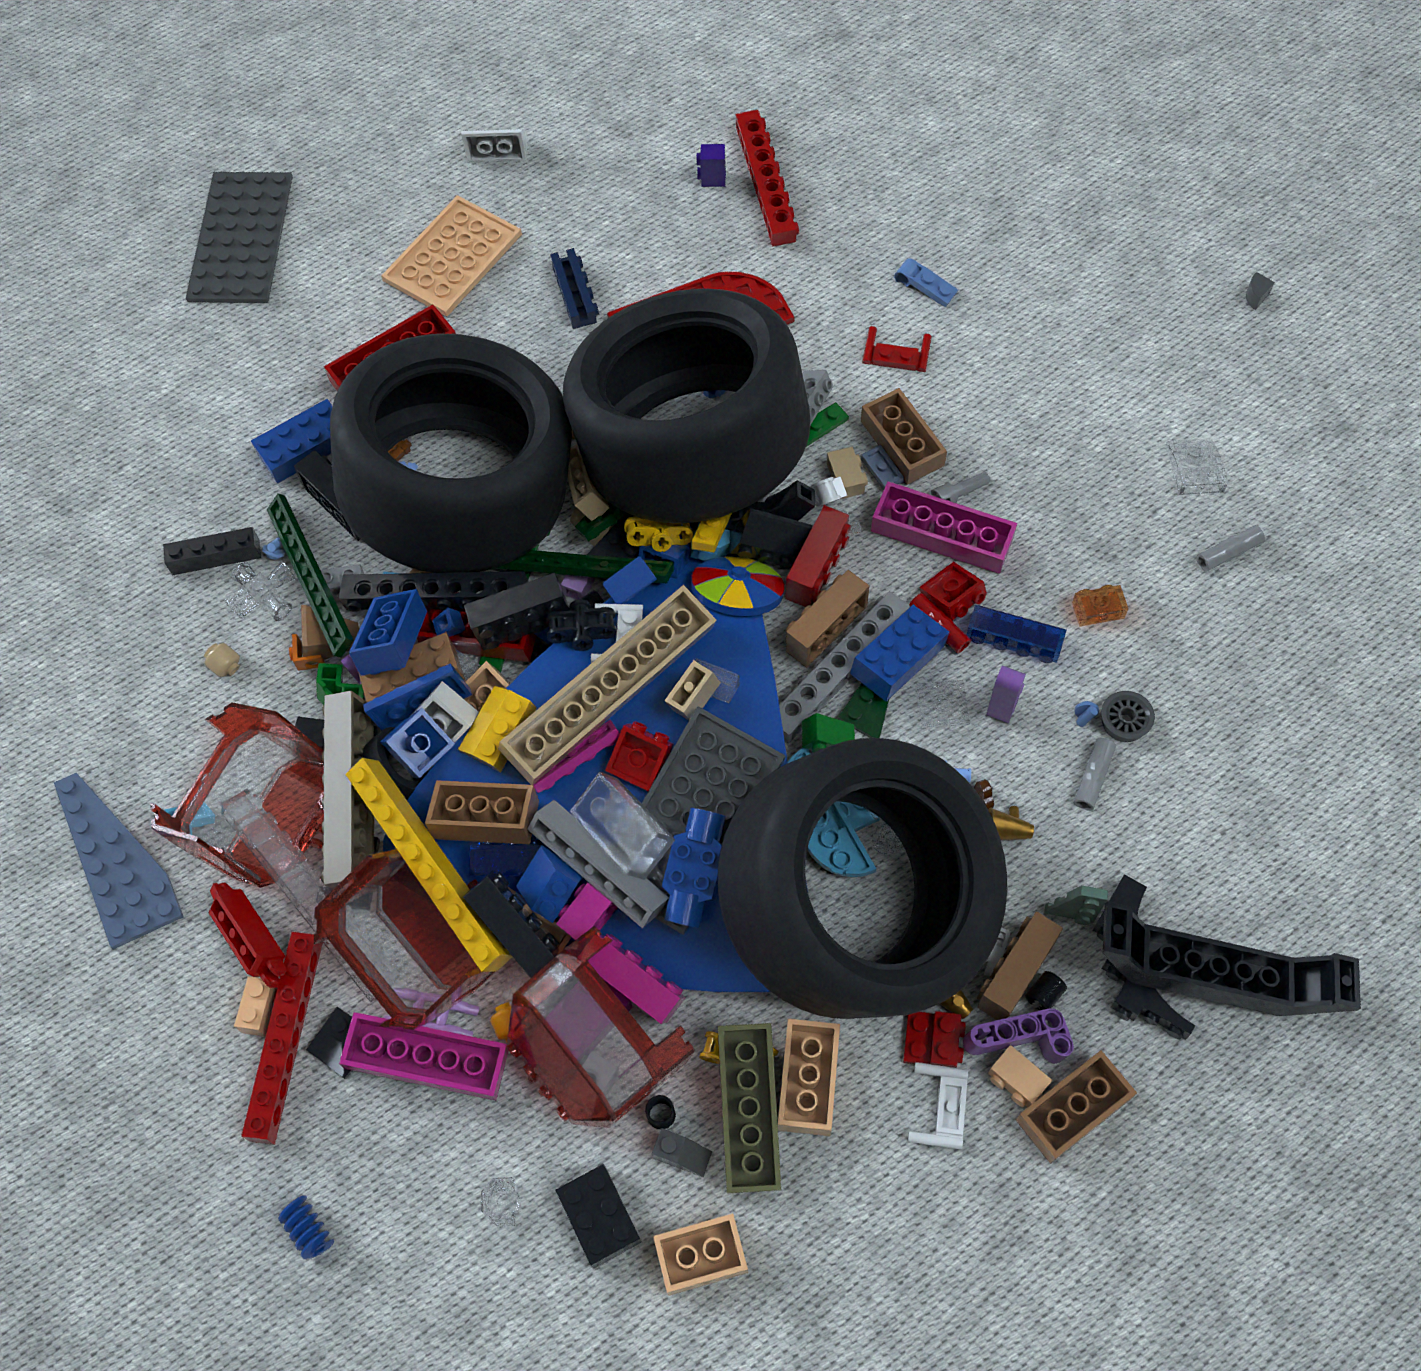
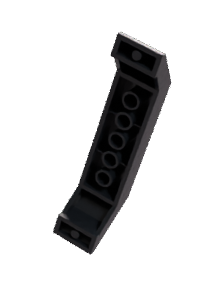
[1102,901,1361,1016]

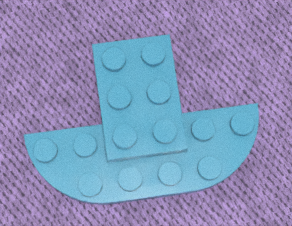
[788,748,881,877]

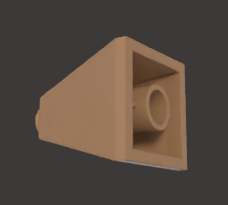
[301,605,360,665]

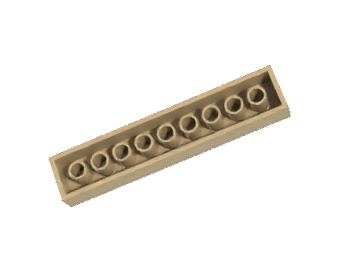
[498,585,717,785]

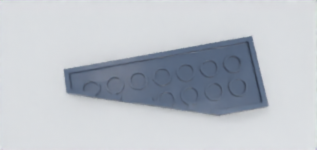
[54,773,184,950]

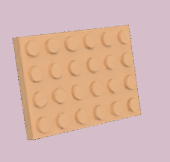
[381,195,522,317]

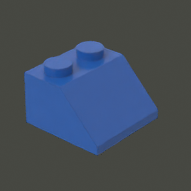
[380,708,455,778]
[516,845,582,923]

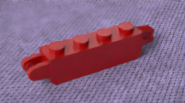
[208,883,287,989]

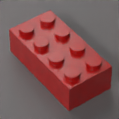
[785,505,851,607]

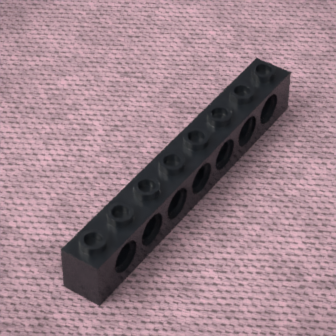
[339,571,529,612]

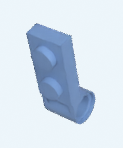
[894,258,958,307]

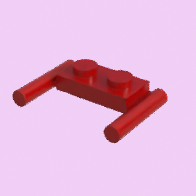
[862,326,932,372]

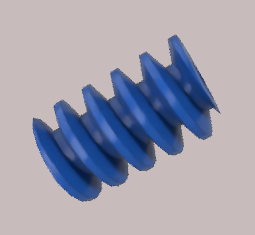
[278,1195,335,1260]

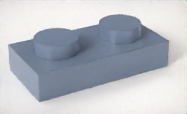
[861,445,904,490]

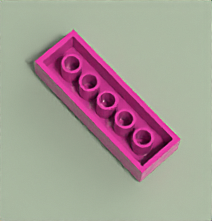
[871,481,1018,574]
[339,1012,509,1101]

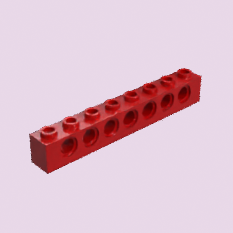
[735,109,799,247]
[241,932,323,1145]

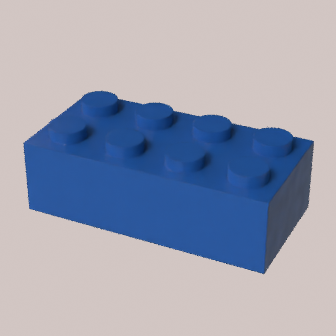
[251,399,332,484]
[349,589,427,676]
[850,605,949,702]

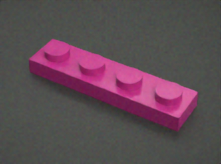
[533,720,620,793]

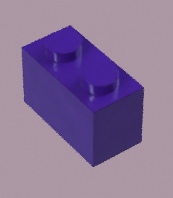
[696,144,726,187]

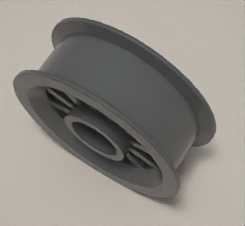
[1101,691,1155,742]

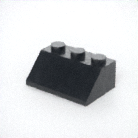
[730,508,812,569]

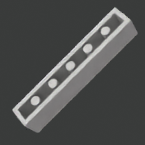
[528,800,669,928]

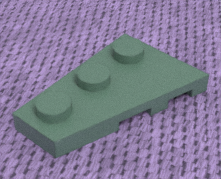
[1044,885,1108,925]

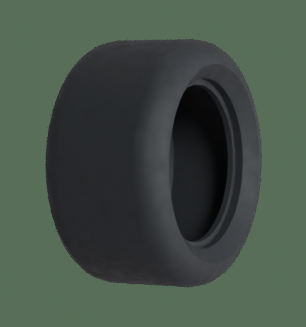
[563,289,810,523]
[330,334,572,573]
[718,738,1007,1019]

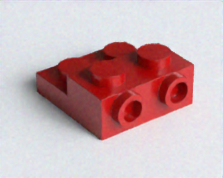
[919,562,987,621]
[605,721,674,792]
[903,1011,966,1068]

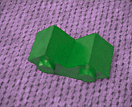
[316,663,365,705]

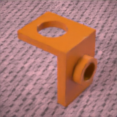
[289,634,325,671]

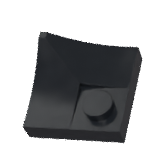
[306,1007,353,1079]

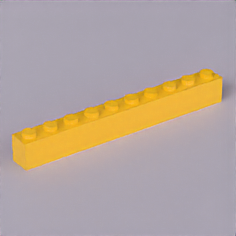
[345,758,513,972]

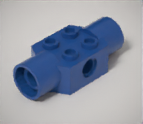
[662,808,726,928]

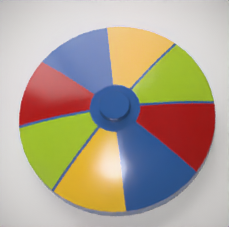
[691,557,784,616]

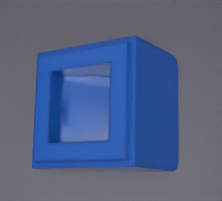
[432,608,465,637]

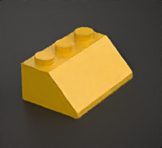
[458,686,537,773]

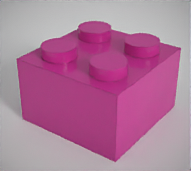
[556,883,618,943]

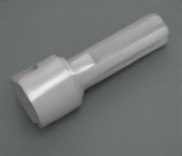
[930,472,991,503]

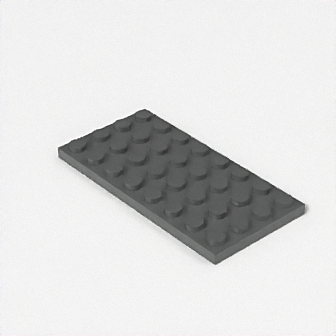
[186,172,293,303]
[615,706,786,935]

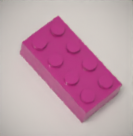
[579,934,686,1024]

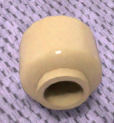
[204,643,240,677]

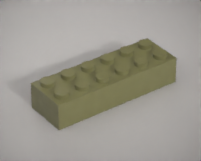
[718,1023,781,1193]

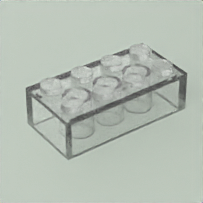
[570,772,675,880]

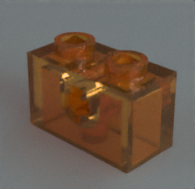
[1072,585,1128,627]

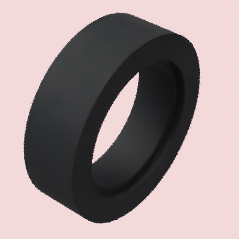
[363,727,434,800]

